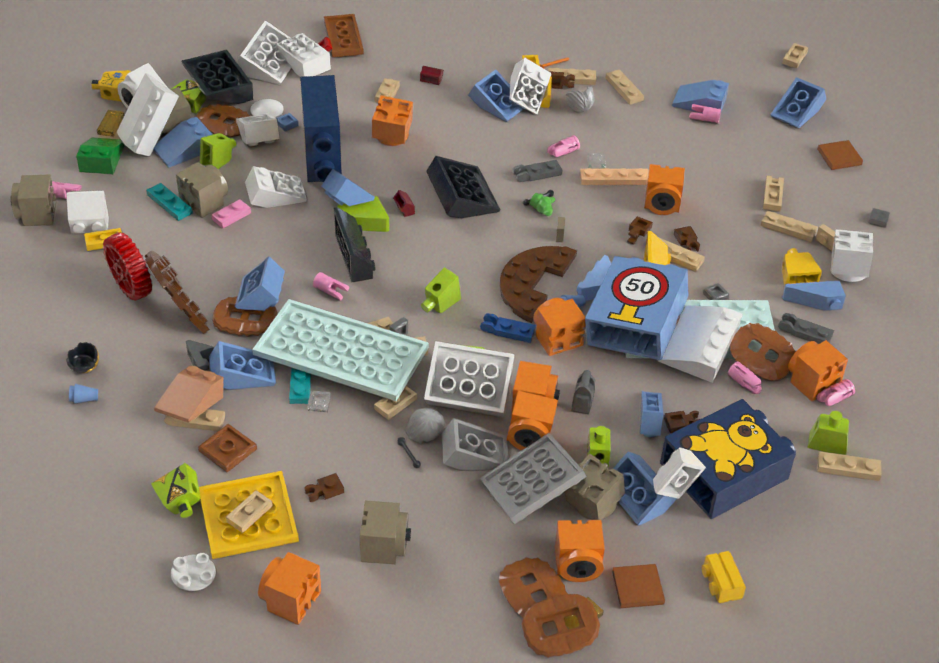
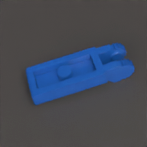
[480,313,536,343]

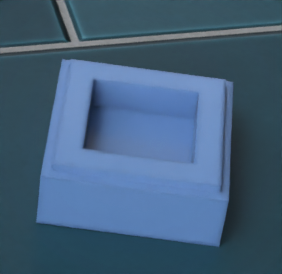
[276,113,299,131]

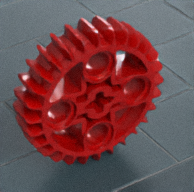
[103,232,153,301]

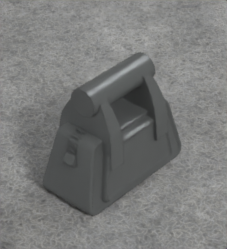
[571,370,595,414]

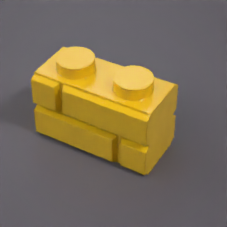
[701,551,746,603]

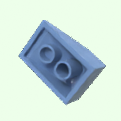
[468,70,525,122]
[770,77,826,128]
[672,80,729,113]
[153,117,213,168]
[209,341,276,390]

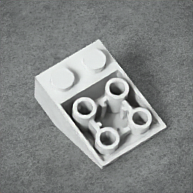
[276,33,331,77]
[509,58,551,115]
[245,166,307,208]

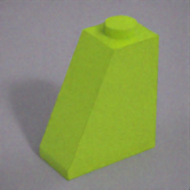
[337,196,390,232]

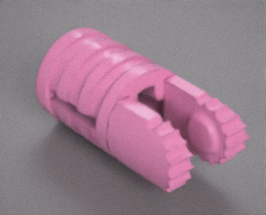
[689,104,721,123]
[547,135,580,157]
[50,181,81,199]
[313,272,349,301]
[728,362,762,394]
[816,379,855,406]

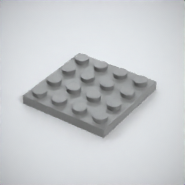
[480,433,587,524]

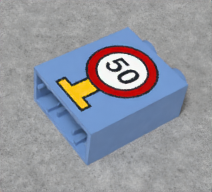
[585,256,688,360]

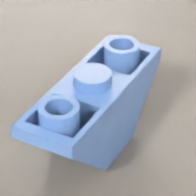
[576,255,611,301]

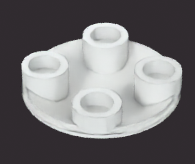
[250,99,283,118]
[171,553,216,591]

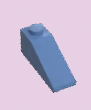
[782,281,846,310]
[640,391,663,437]

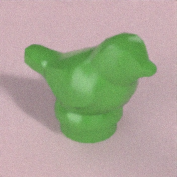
[530,193,555,217]

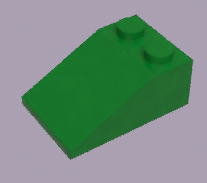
[76,137,125,175]

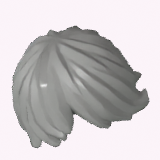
[566,86,594,112]
[405,407,445,445]

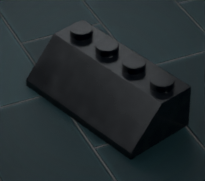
[334,207,376,283]

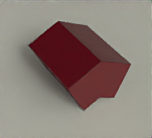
[420,66,444,85]
[393,190,415,217]

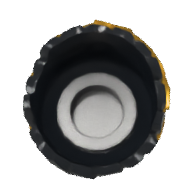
[66,342,99,374]

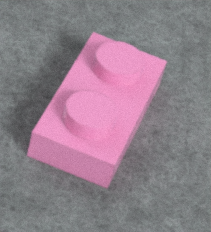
[212,199,251,228]

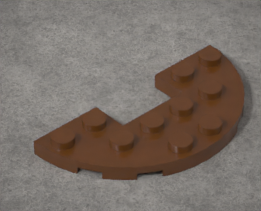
[500,246,577,323]
[144,251,210,334]

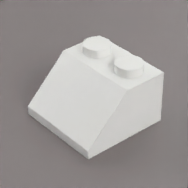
[236,114,279,146]
[67,191,109,234]
[653,448,706,499]

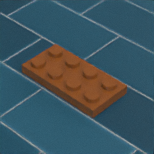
[324,14,364,57]

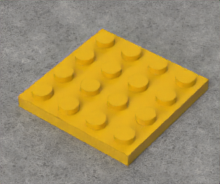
[199,471,299,559]

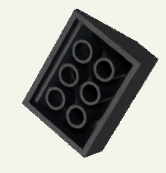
[181,50,253,104]
[426,156,501,219]

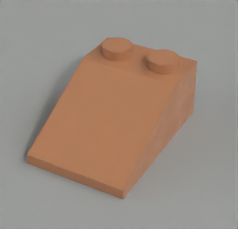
[154,366,224,423]

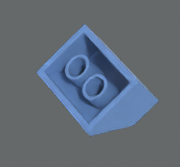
[322,169,375,206]
[235,257,285,311]
[614,452,678,526]

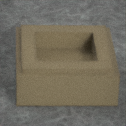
[556,217,565,242]

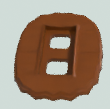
[195,103,250,137]
[212,296,278,336]
[730,323,796,381]
[499,557,568,618]
[521,594,600,658]

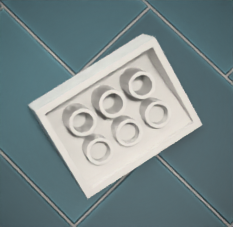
[237,21,291,85]
[117,73,179,156]
[658,306,743,383]
[424,341,514,417]

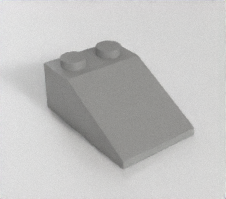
[442,418,509,470]

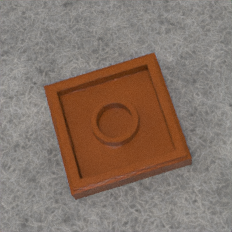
[817,140,863,170]
[198,424,257,472]
[612,564,665,608]

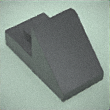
[186,340,214,371]

